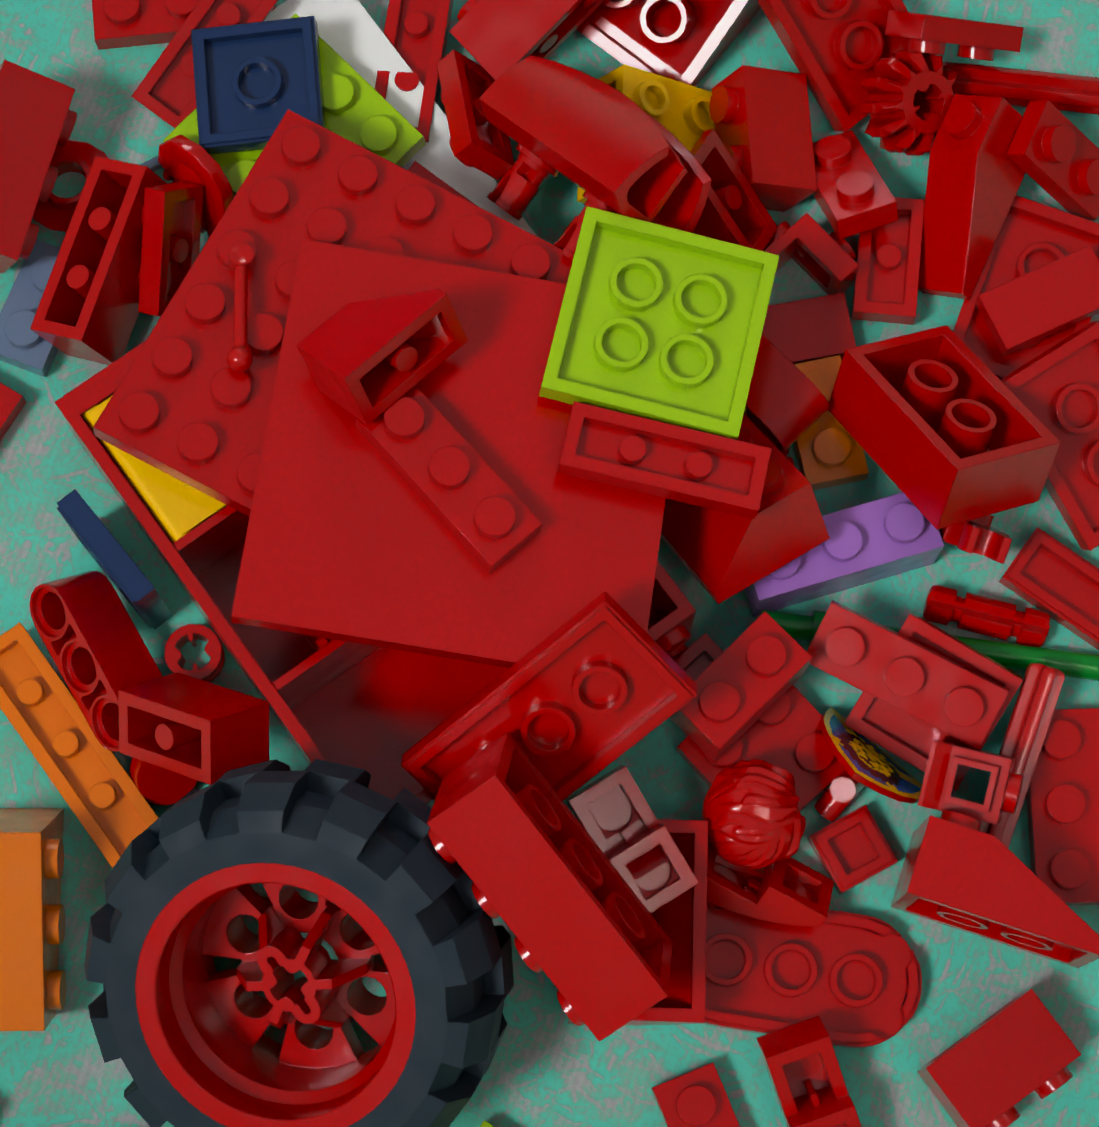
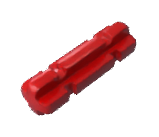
[923,585,1050,647]

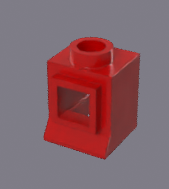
[917,740,1024,825]

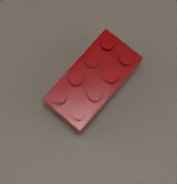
[427,732,673,1042]

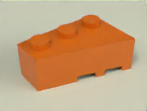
[0,808,67,1031]

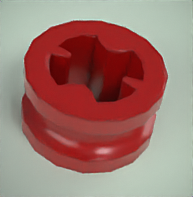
[164,624,225,682]

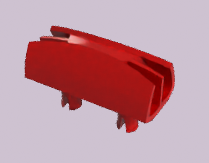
[479,55,712,261]

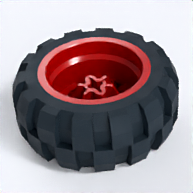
[84,759,514,1127]

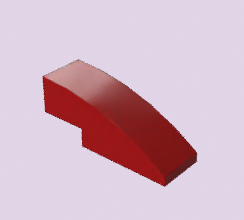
[757,1016,862,1127]

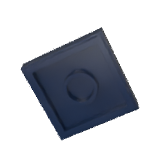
[191,16,326,155]
[57,489,172,629]

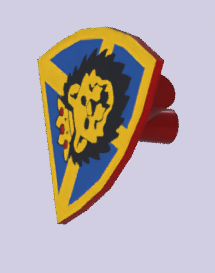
[814,707,922,822]

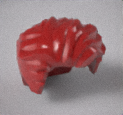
[701,759,806,869]

